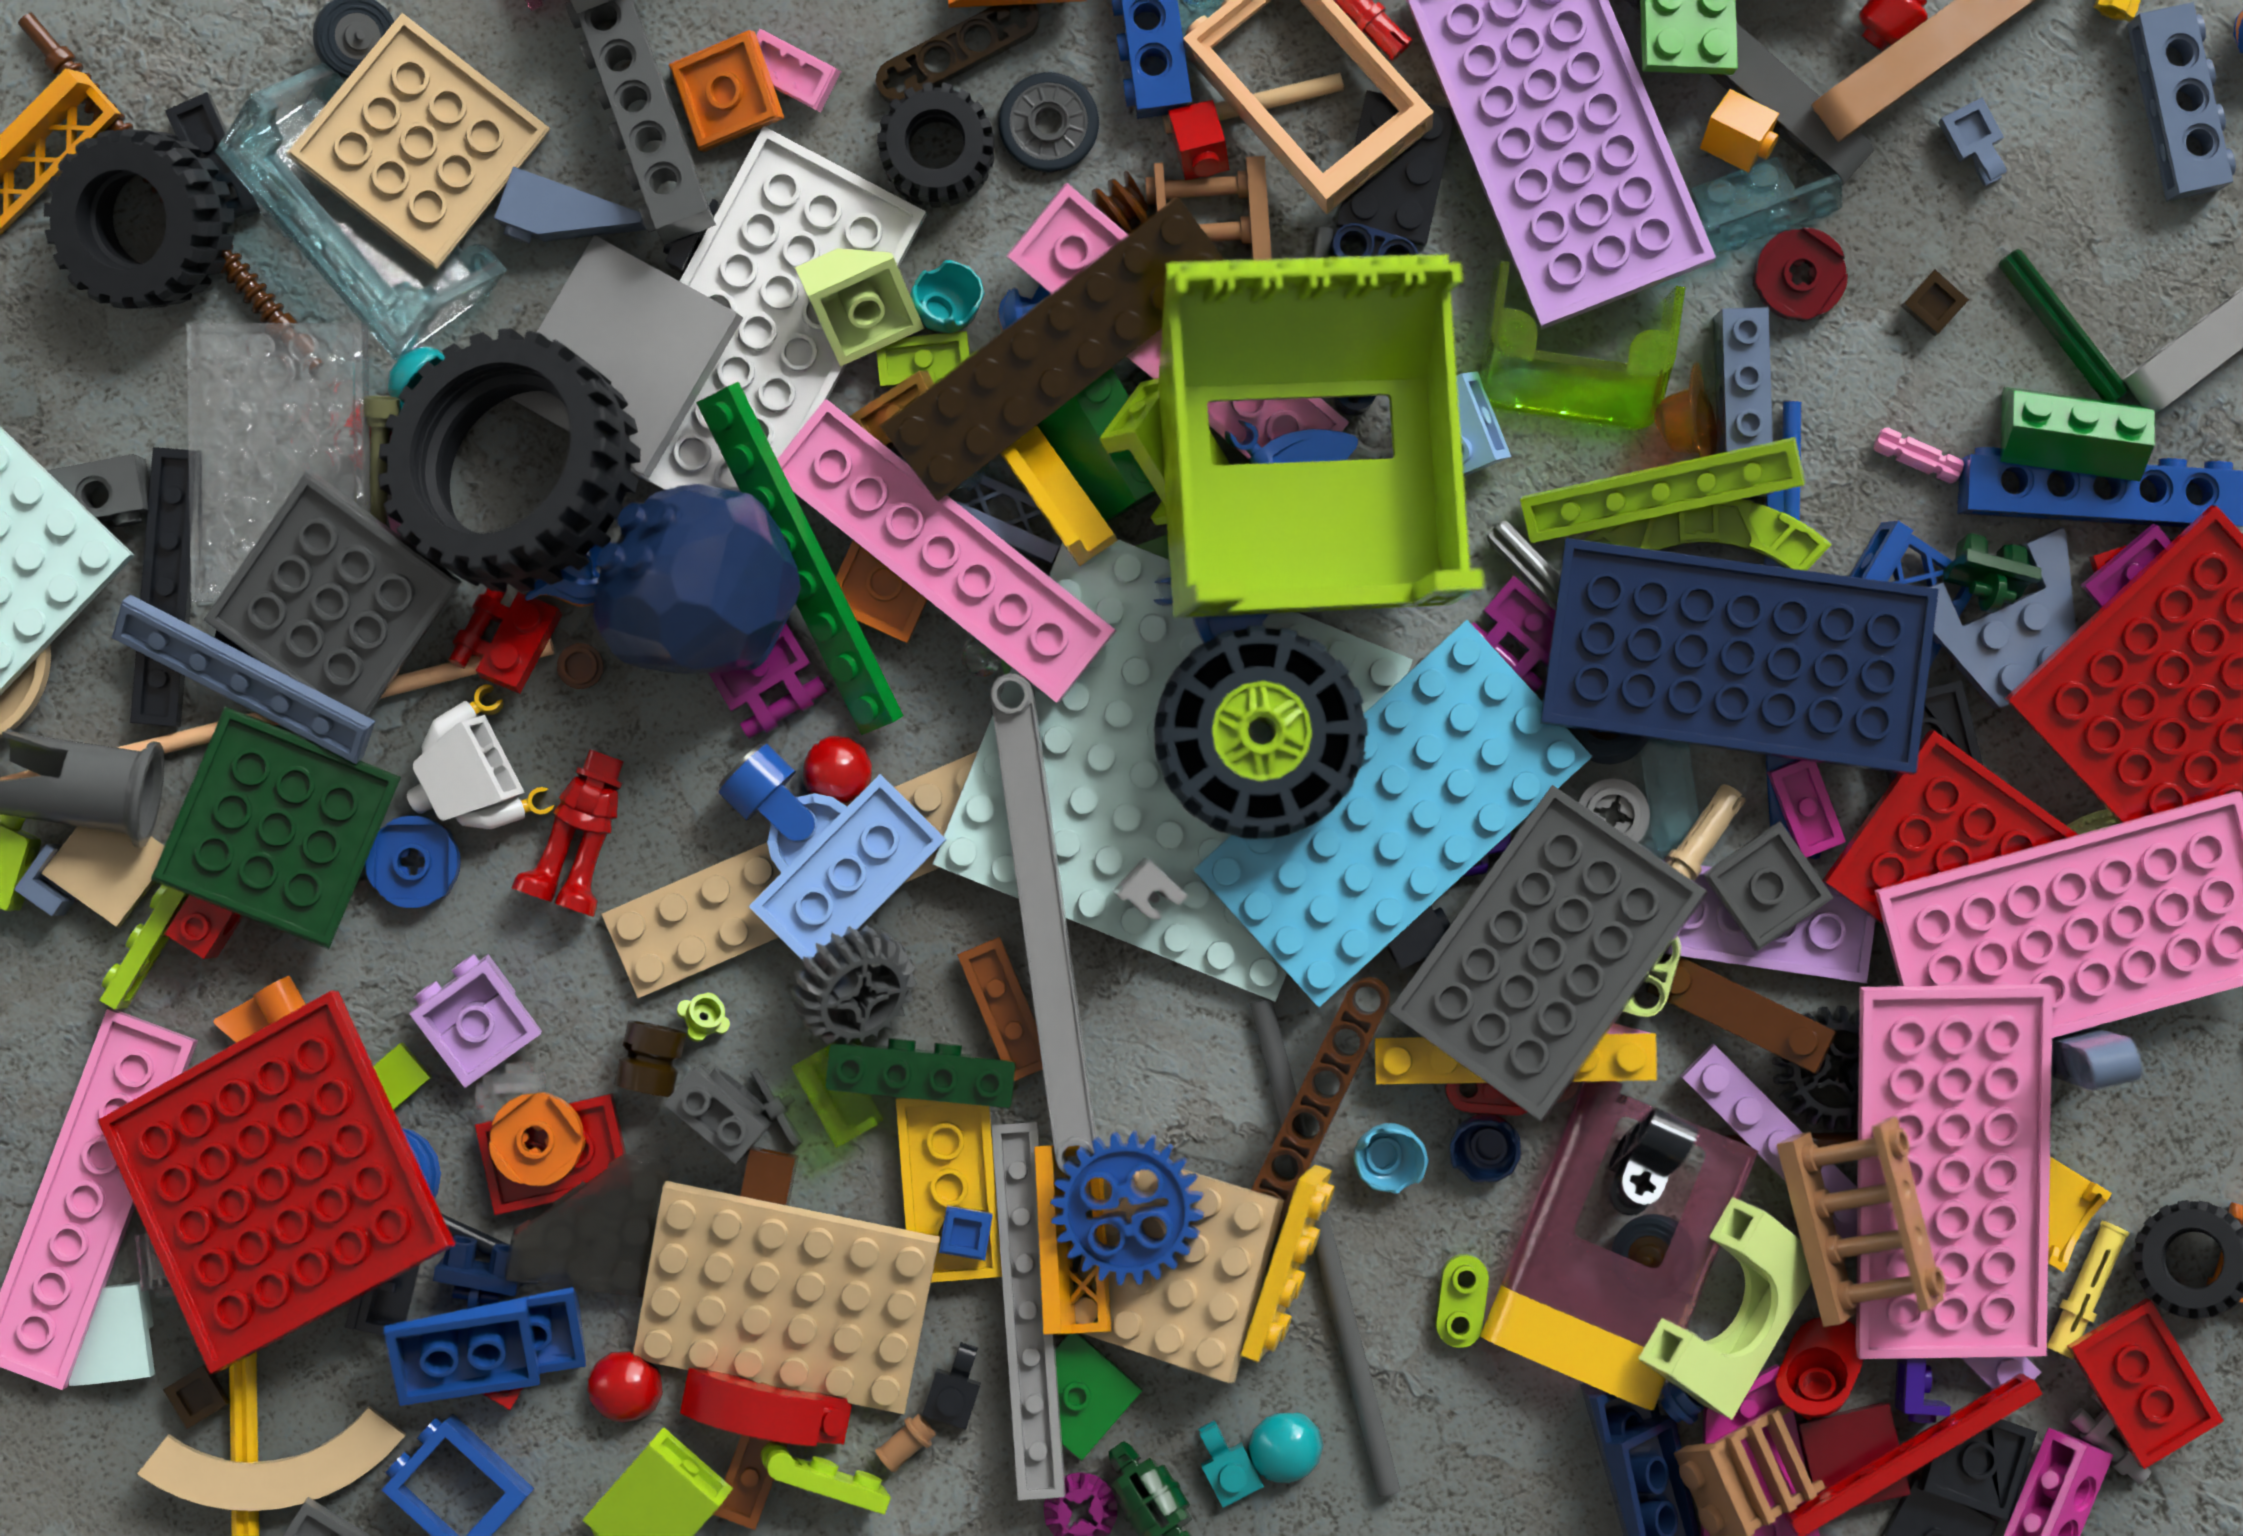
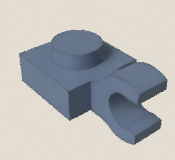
[1938,97,2007,186]

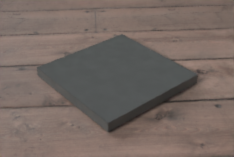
[204,470,462,716]

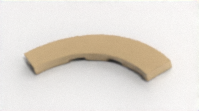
[137,1406,406,1511]

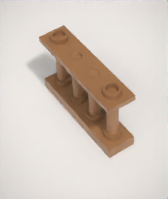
[1145,156,1272,260]
[1776,1116,1945,1327]

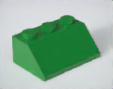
[1037,367,1157,523]
[2000,387,2155,482]

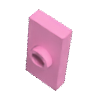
[756,29,841,113]

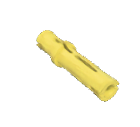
[2047,1221,2130,1359]

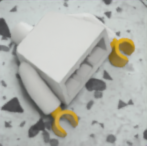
[407,684,554,829]

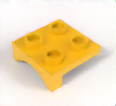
[2048,1157,2112,1272]

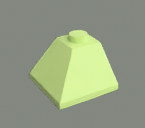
[795,248,924,367]

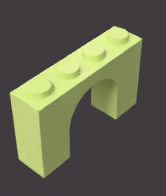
[1638,1197,1812,1420]

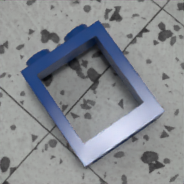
[382,1414,534,1536]

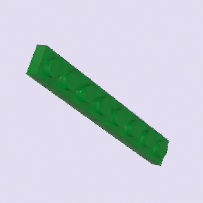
[696,381,904,735]

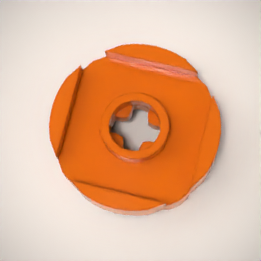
[489,1092,585,1186]

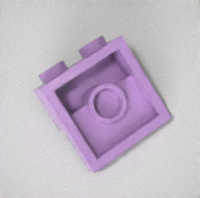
[409,954,542,1088]

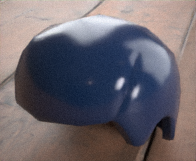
[1450,1114,1522,1183]

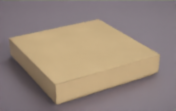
[42,826,165,928]

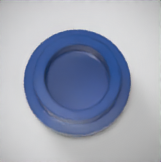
[1661,1383,1704,1425]

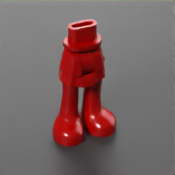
[511,749,624,917]

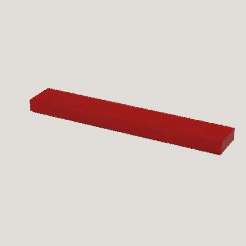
[1784,1373,2043,1536]

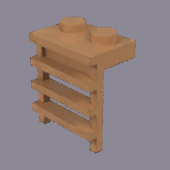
[1674,1403,1825,1536]

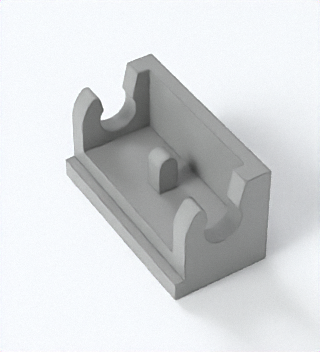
[1112,858,1188,919]

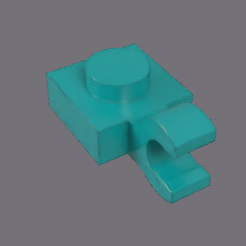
[1198,1420,1264,1508]

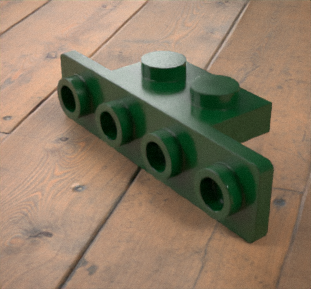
[826,1038,1015,1108]

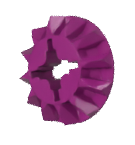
[1043,1472,1117,1536]

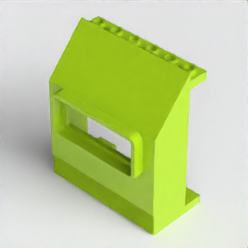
[1158,254,1484,618]

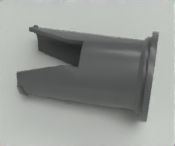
[0,729,165,848]

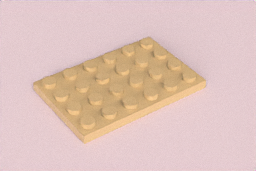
[633,1181,940,1414]

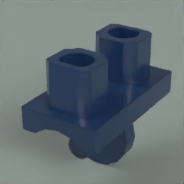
[433,1235,526,1309]

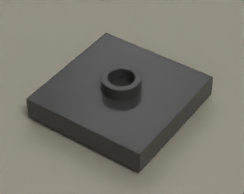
[1702,822,1834,951]

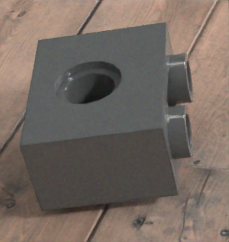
[664,1064,773,1164]

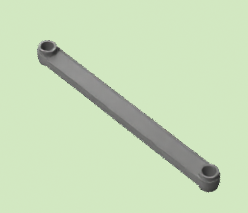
[991,673,1097,1177]

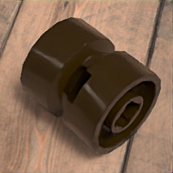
[614,1020,687,1097]

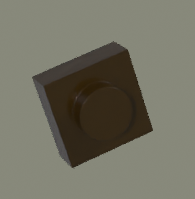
[1901,269,1969,336]
[163,1364,230,1429]

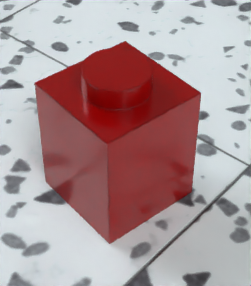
[1168,99,1230,180]

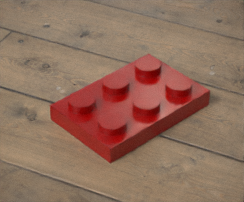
[475,1093,633,1215]
[2067,1298,2224,1469]

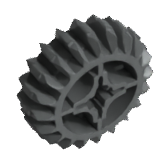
[791,925,917,1046]

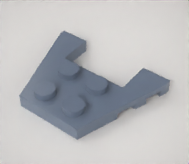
[1930,527,2076,709]

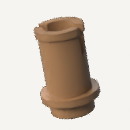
[875,1414,936,1473]

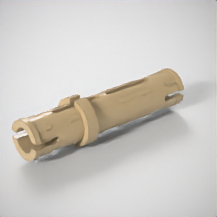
[1665,784,1746,880]

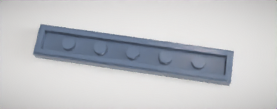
[112,594,375,764]

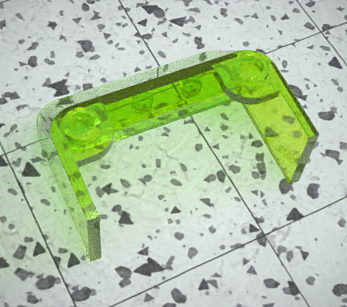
[1479,261,1686,431]

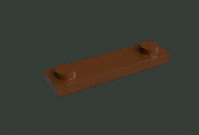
[1647,954,1837,1074]

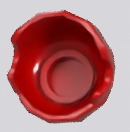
[802,736,872,807]
[587,1351,663,1423]

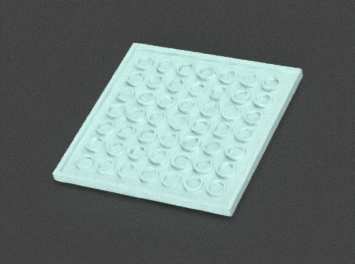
[932,539,1413,1002]

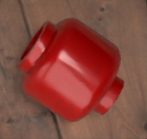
[1858,0,1928,52]

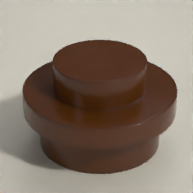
[557,643,604,689]

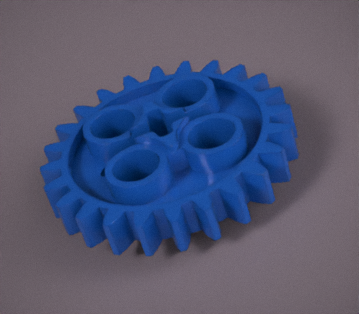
[1051,1131,1204,1285]

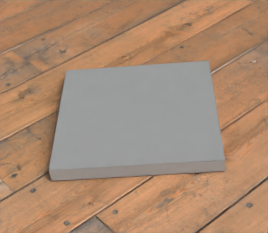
[510,235,743,478]

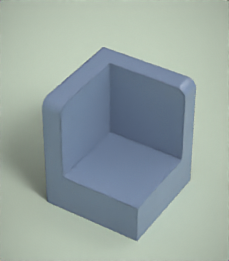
[14,844,76,916]

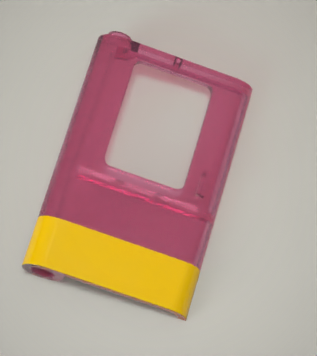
[1480,1081,1759,1410]

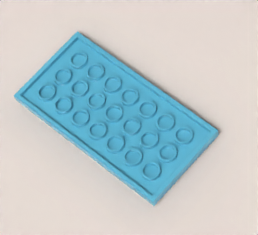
[1193,620,1593,1007]

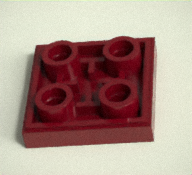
[1796,1401,1911,1508]

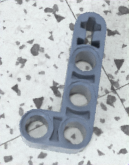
[2051,1026,2142,1091]

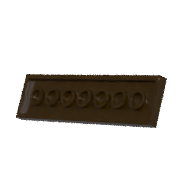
[879,197,1225,501]

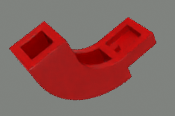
[680,1368,852,1446]

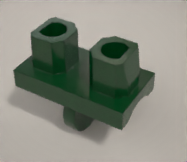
[1944,533,2042,613]

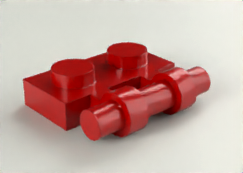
[448,588,562,694]

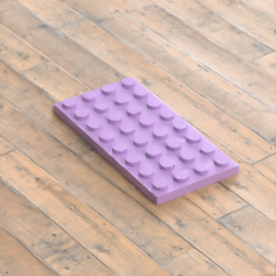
[1406,0,1716,330]

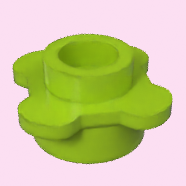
[677,993,730,1042]

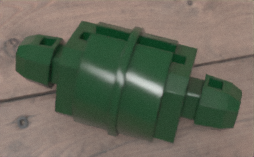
[1109,1441,1192,1536]

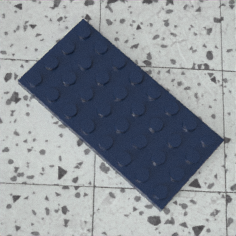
[1540,538,1939,775]

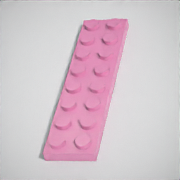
[1006,183,1349,459]
[777,399,1116,703]
[0,1008,198,1390]

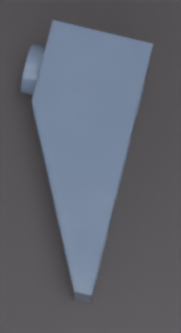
[494,166,647,244]

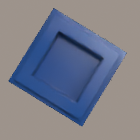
[939,1205,993,1261]

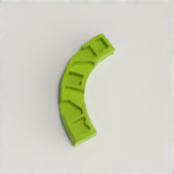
[1584,499,1832,571]

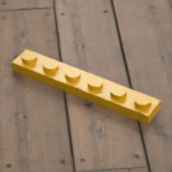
[1375,1033,1658,1085]

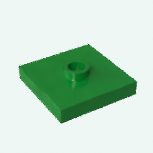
[1055,1334,1142,1461]

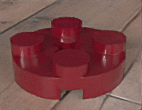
[1752,228,1848,322]

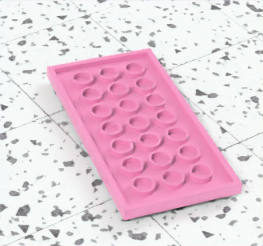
[1875,792,2243,1038]
[1856,984,2053,1359]

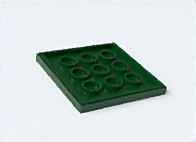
[151,707,401,950]

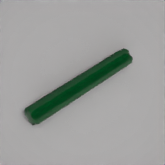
[1999,249,2128,402]

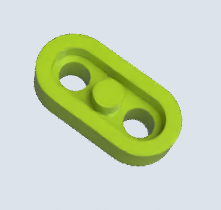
[1435,1254,1489,1348]

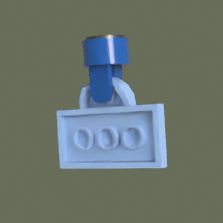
[718,744,947,961]

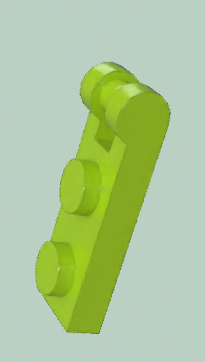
[760,1442,891,1515]

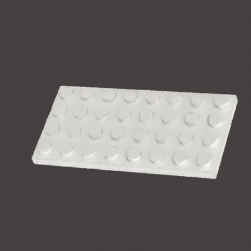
[630,126,927,492]

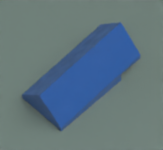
[384,1287,586,1406]

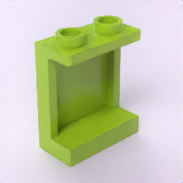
[1099,378,1229,525]
[583,1427,733,1536]

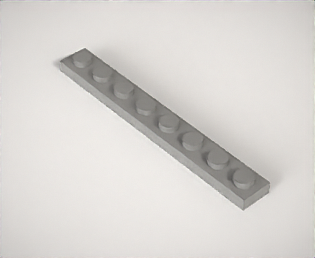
[991,1122,1066,1500]

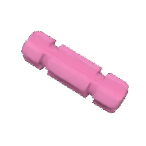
[1874,428,1964,483]

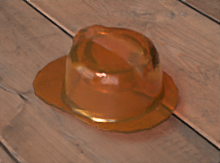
[1654,362,1717,457]

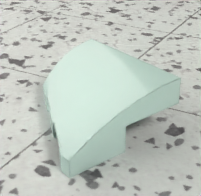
[69,1280,155,1386]

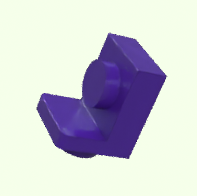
[1895,1358,1951,1423]

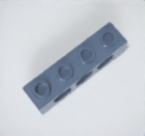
[2127,2,2236,202]
[1713,307,1774,499]

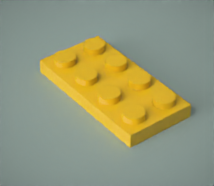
[896,1097,1002,1283]
[1241,1164,1335,1362]

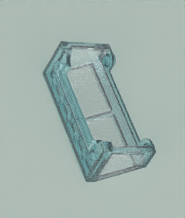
[215,63,507,361]

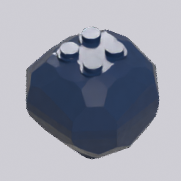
[593,484,800,674]

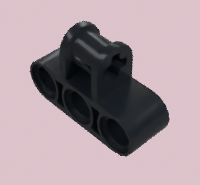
[1608,1107,1698,1216]

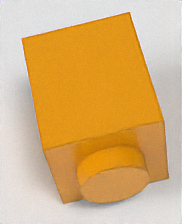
[1700,89,1779,173]

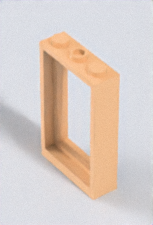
[1183,0,1434,214]

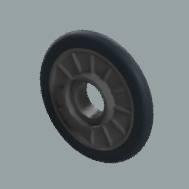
[998,72,1099,172]

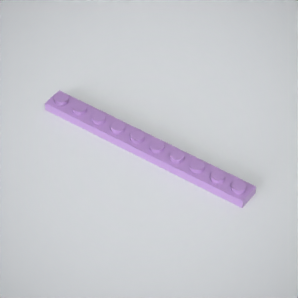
[1679,1044,2041,1390]

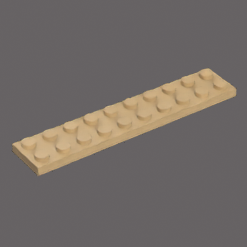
[602,751,978,998]

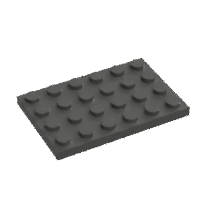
[1388,785,1707,1122]

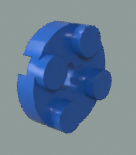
[365,816,461,908]

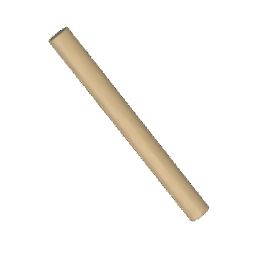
[1162,72,1344,134]

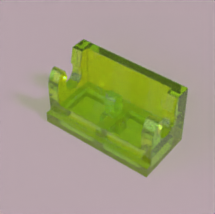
[791,1043,884,1148]

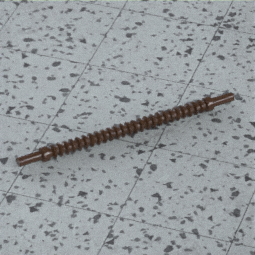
[18,13,325,375]

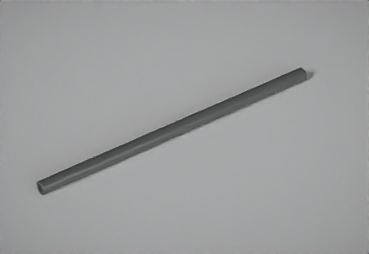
[1250,999,1401,1497]

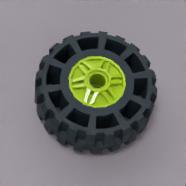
[1154,625,1368,839]

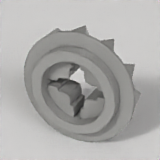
[1578,778,1650,843]

